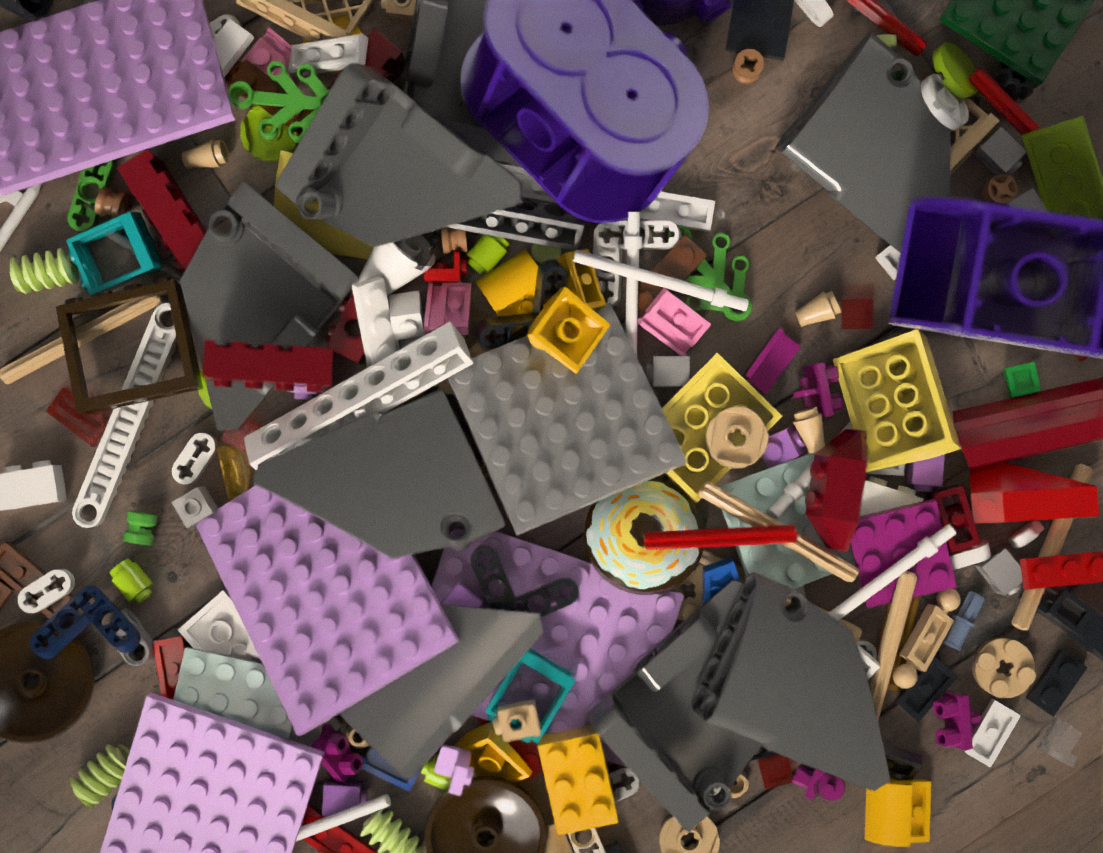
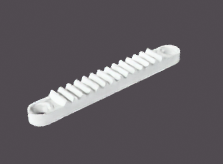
[72,303,177,528]

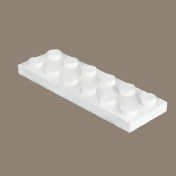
[178,589,343,747]

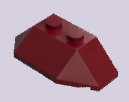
[805,429,868,552]

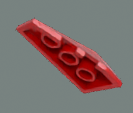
[970,462,1099,524]

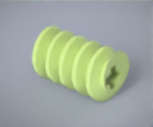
[10,248,79,294]
[69,743,130,808]
[360,808,425,853]

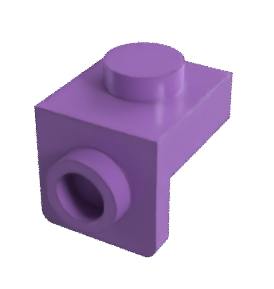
[762,424,808,468]

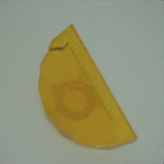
[217,445,250,502]

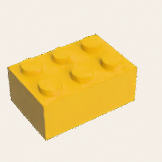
[538,725,618,835]

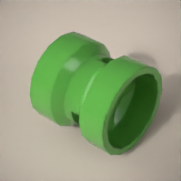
[122,511,158,545]

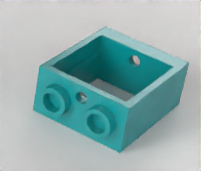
[66,212,164,296]
[485,648,576,744]

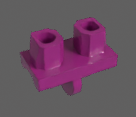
[793,362,844,418]
[933,690,982,751]
[310,724,364,784]
[792,764,846,801]

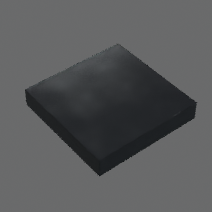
[725,0,794,61]

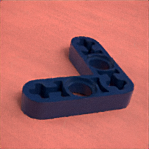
[30,586,141,659]

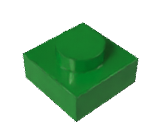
[1002,362,1041,398]

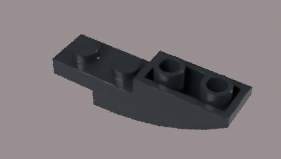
[1017,587,1103,661]

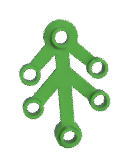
[228,61,331,143]
[667,225,752,322]

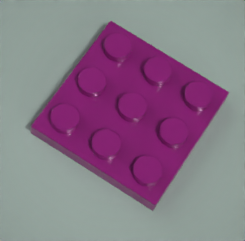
[850,498,957,608]

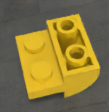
[475,249,553,334]
[864,778,932,847]

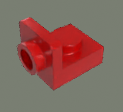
[424,251,467,284]

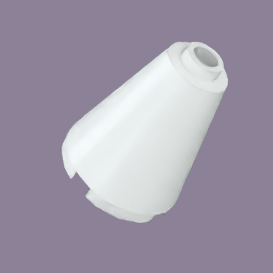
[358,235,435,296]

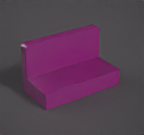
[742,327,801,395]

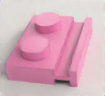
[242,27,308,88]
[424,283,472,335]
[637,288,711,356]

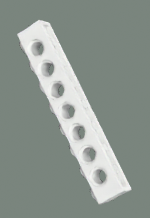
[244,321,473,469]

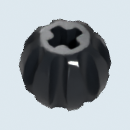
[993,62,1038,101]

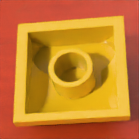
[527,287,611,373]
[454,723,532,782]

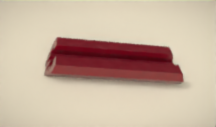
[952,377,1103,469]

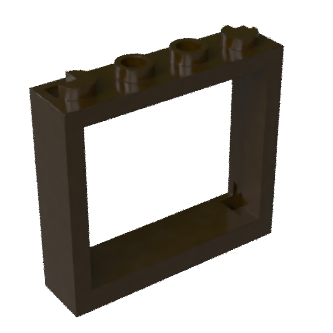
[55,277,203,415]

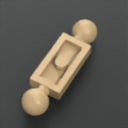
[893,588,961,689]

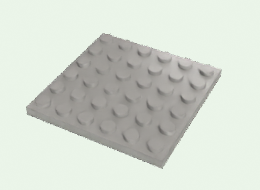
[447,303,687,535]

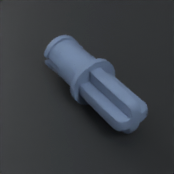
[942,591,985,651]

